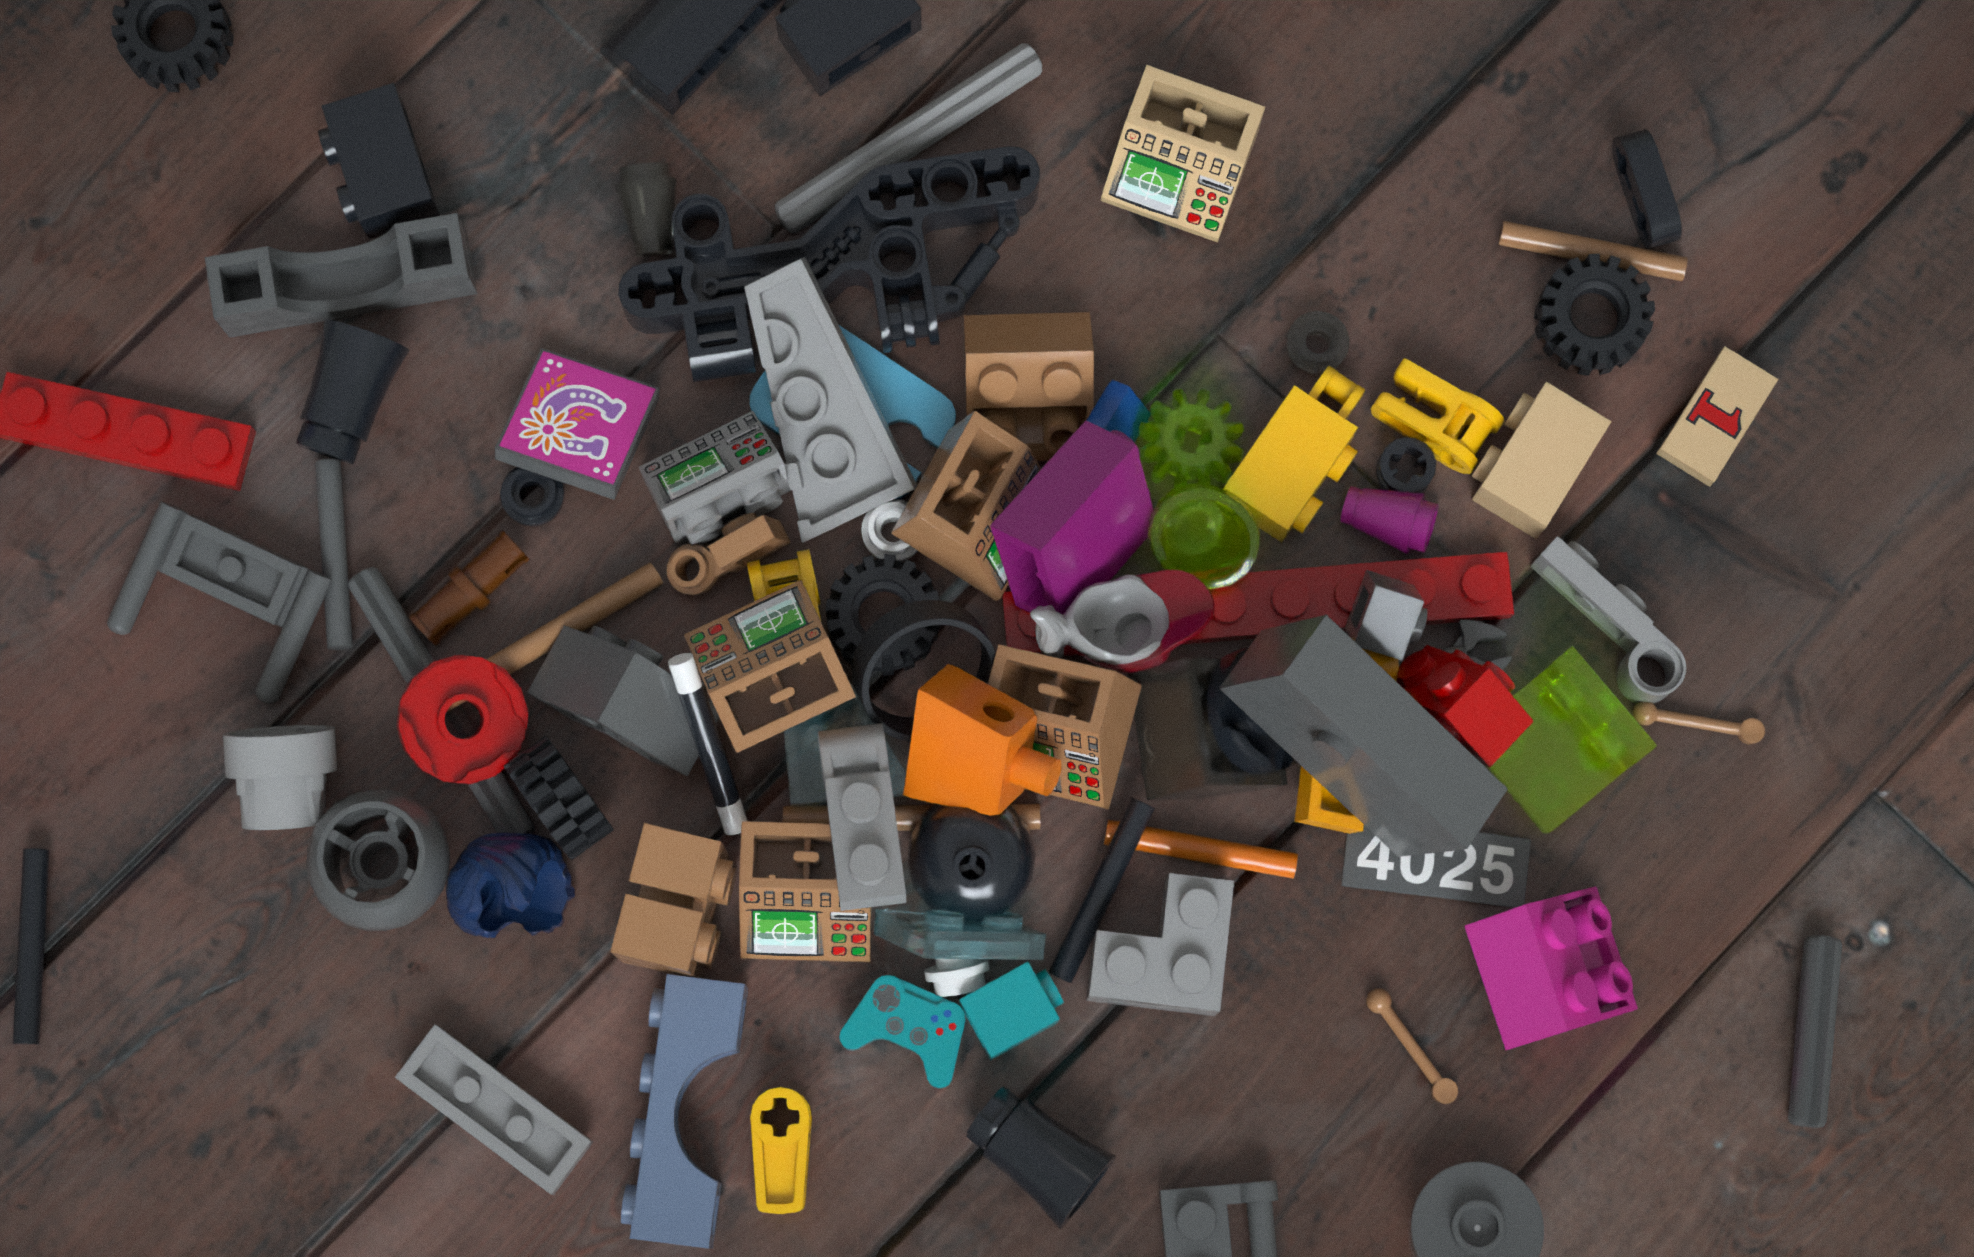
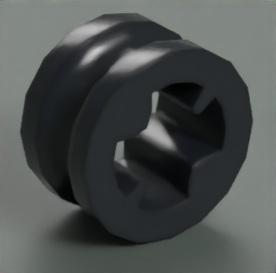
[1376,437,1436,493]

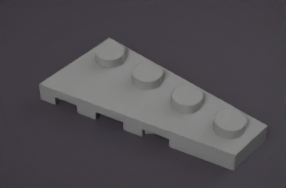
[745,257,917,543]

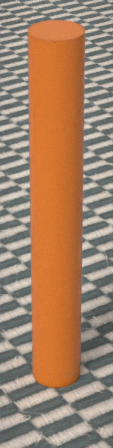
[1104,819,1298,879]

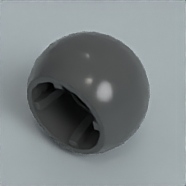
[306,790,450,931]

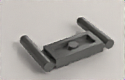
[107,501,332,704]

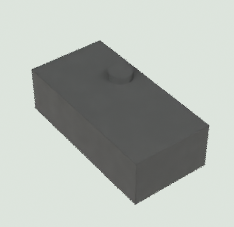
[1219,615,1508,857]

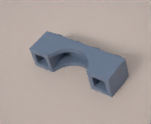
[621,974,749,1249]

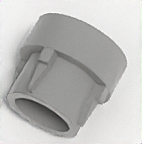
[223,725,337,830]

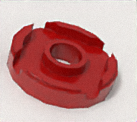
[396,655,529,784]

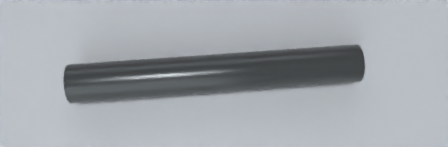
[315,459,353,650]

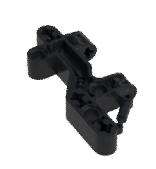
[618,146,1040,382]

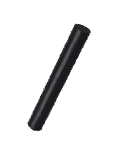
[1049,797,1155,983]
[13,848,50,1045]

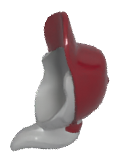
[1030,569,1215,673]

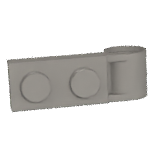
[1530,536,1686,704]
[818,723,906,911]

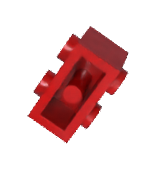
[1396,645,1534,768]

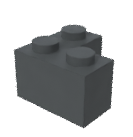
[527,625,719,776]

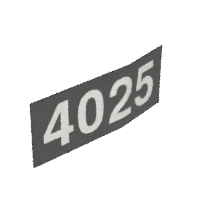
[1341,825,1531,908]

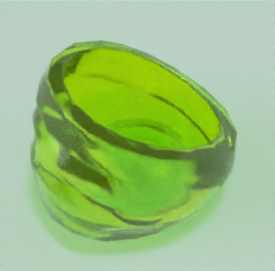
[1148,483,1260,589]

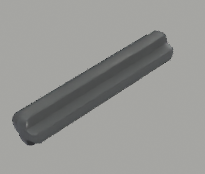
[1788,935,1842,1128]

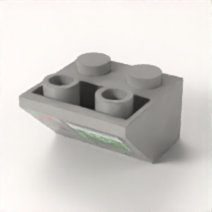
[638,411,790,547]

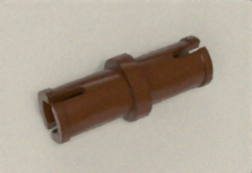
[408,530,531,646]

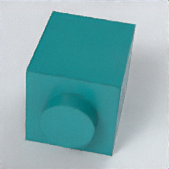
[959,962,1064,1061]

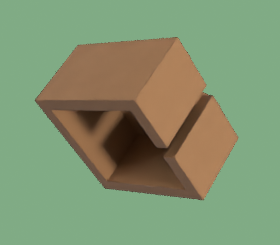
[610,823,737,978]

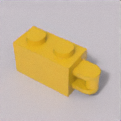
[1219,365,1366,543]

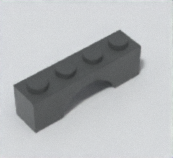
[205,213,477,338]

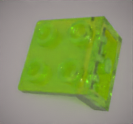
[1488,646,1657,834]

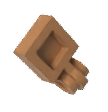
[667,513,791,595]

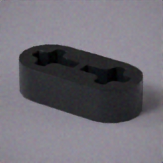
[1612,129,1682,249]

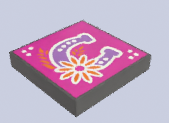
[495,348,660,500]

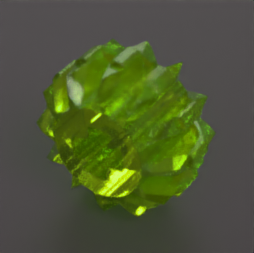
[1138,389,1244,496]

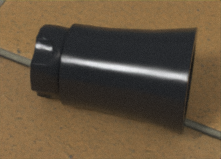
[296,319,410,464]
[966,1086,1116,1229]

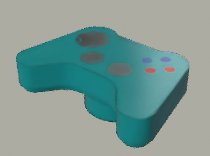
[839,975,966,1089]

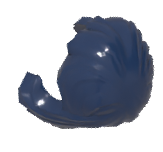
[446,833,575,938]

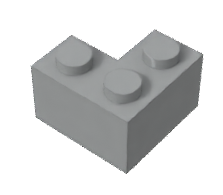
[1086,873,1234,1016]

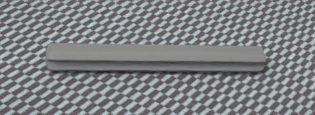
[775,43,1043,233]

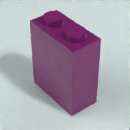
[990,421,1158,614]

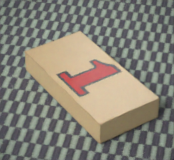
[1656,346,1779,487]

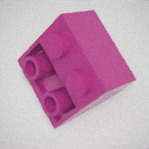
[1464,886,1638,1050]

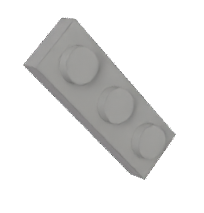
[395,1024,593,1195]

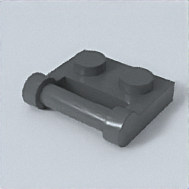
[1159,1180,1279,1257]

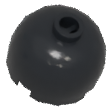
[907,804,1036,923]

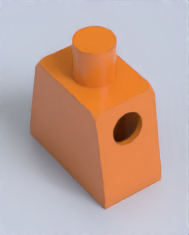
[903,664,1062,816]

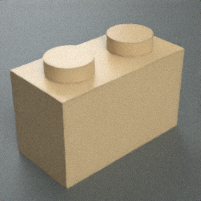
[1472,382,1612,539]

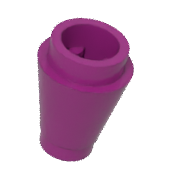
[1340,486,1439,554]

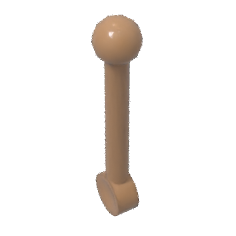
[1632,702,1765,745]
[1366,988,1458,1104]

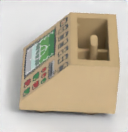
[1101,65,1265,243]

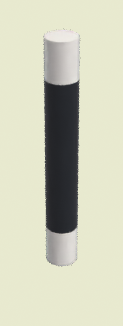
[668,653,748,835]

